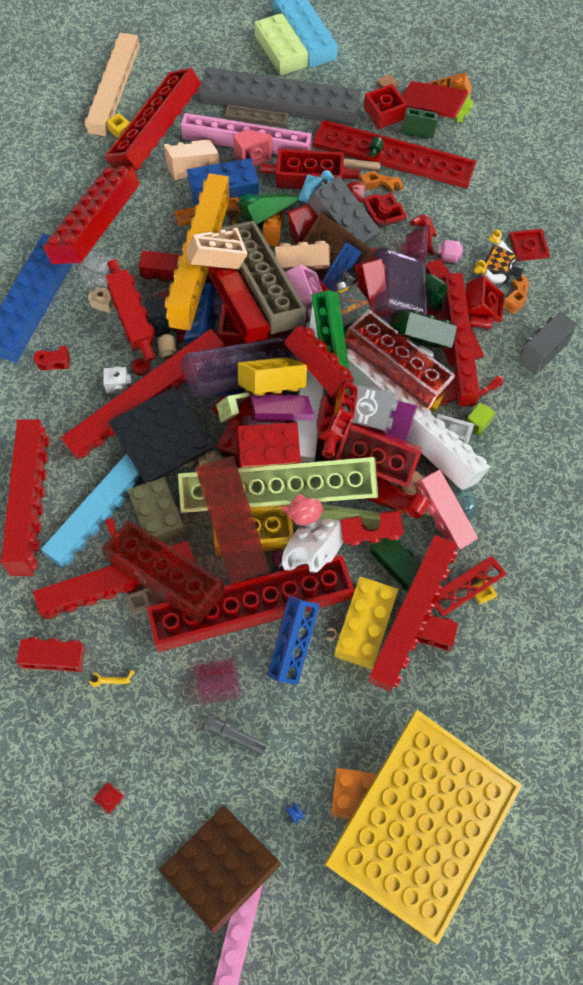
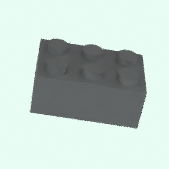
[519,311,577,375]

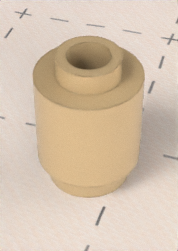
[157,334,177,362]

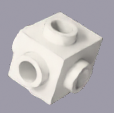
[104,367,132,394]

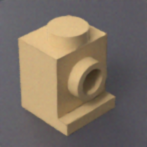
[88,286,114,313]

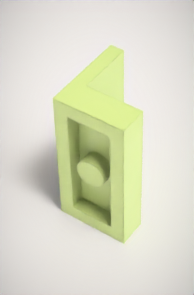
[216,392,250,423]

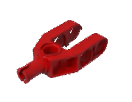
[316,382,358,458]

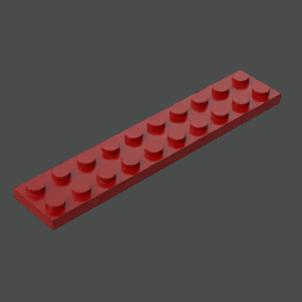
[313,120,477,189]

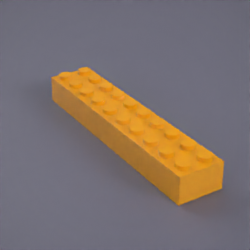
[165,173,229,331]

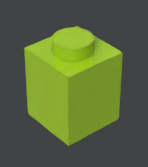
[466,403,496,435]

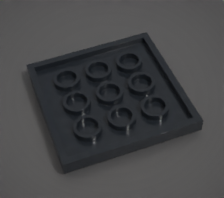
[108,387,213,484]

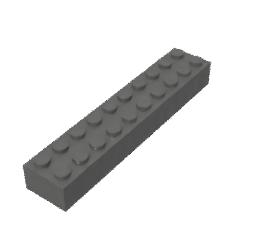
[199,67,361,126]

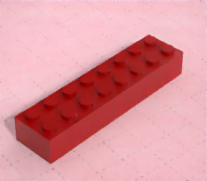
[104,67,201,171]
[43,166,140,264]
[1,419,50,576]

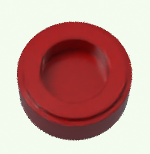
[132,358,150,376]

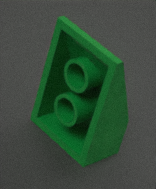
[237,193,299,225]

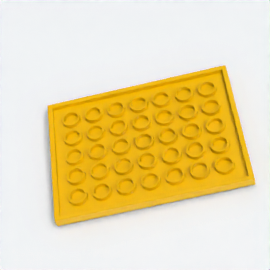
[324,710,522,945]

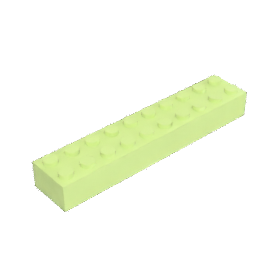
[178,457,378,513]

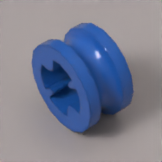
[285,802,305,825]

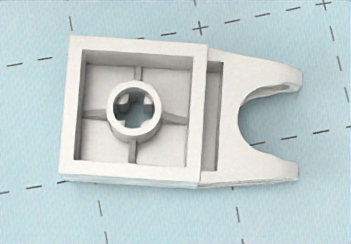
[282,518,344,572]

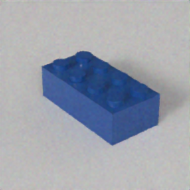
[187,158,259,206]

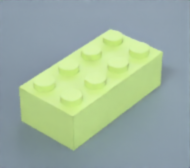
[255,13,308,76]

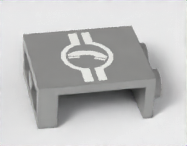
[343,384,398,434]

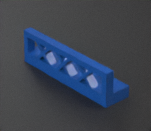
[184,283,220,343]
[267,596,320,684]

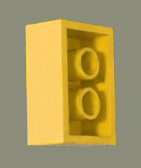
[238,357,307,396]

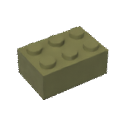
[128,477,186,548]

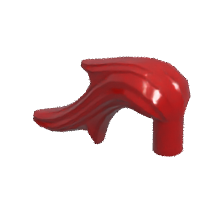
[410,214,437,255]

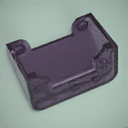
[373,247,427,324]

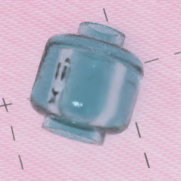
[455,490,479,519]

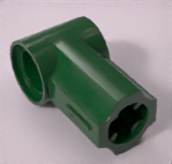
[424,275,448,311]

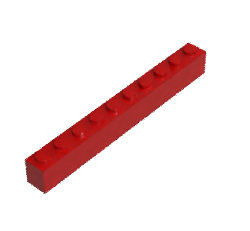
[60,329,226,460]

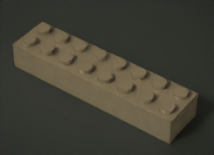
[221,221,306,334]

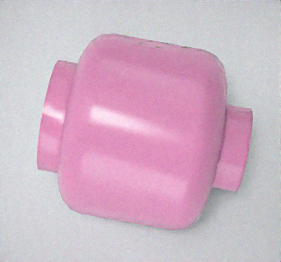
[437,240,463,263]

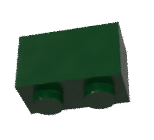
[402,107,438,139]

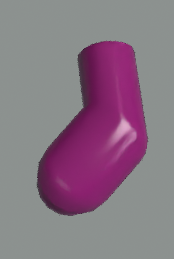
[272,550,285,571]

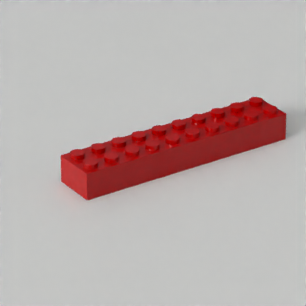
[146,555,354,653]

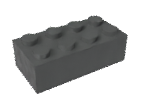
[307,176,380,245]

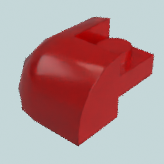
[363,193,407,226]

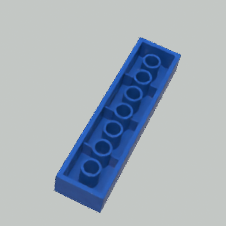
[0,233,73,363]

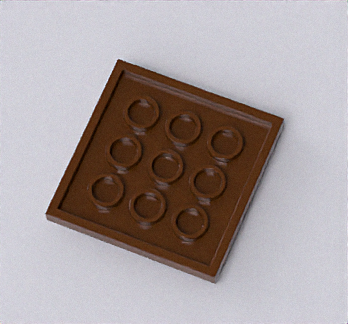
[286,213,376,304]
[159,806,282,934]

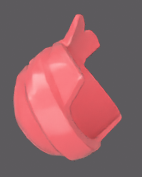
[281,494,323,526]

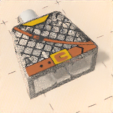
[336,282,372,326]

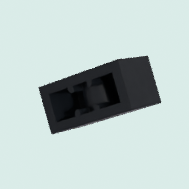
[145,296,170,337]

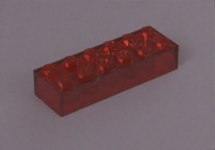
[345,309,456,409]
[195,456,270,584]
[102,520,225,623]

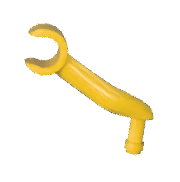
[89,670,135,687]

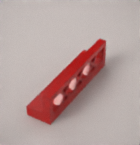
[431,556,507,618]

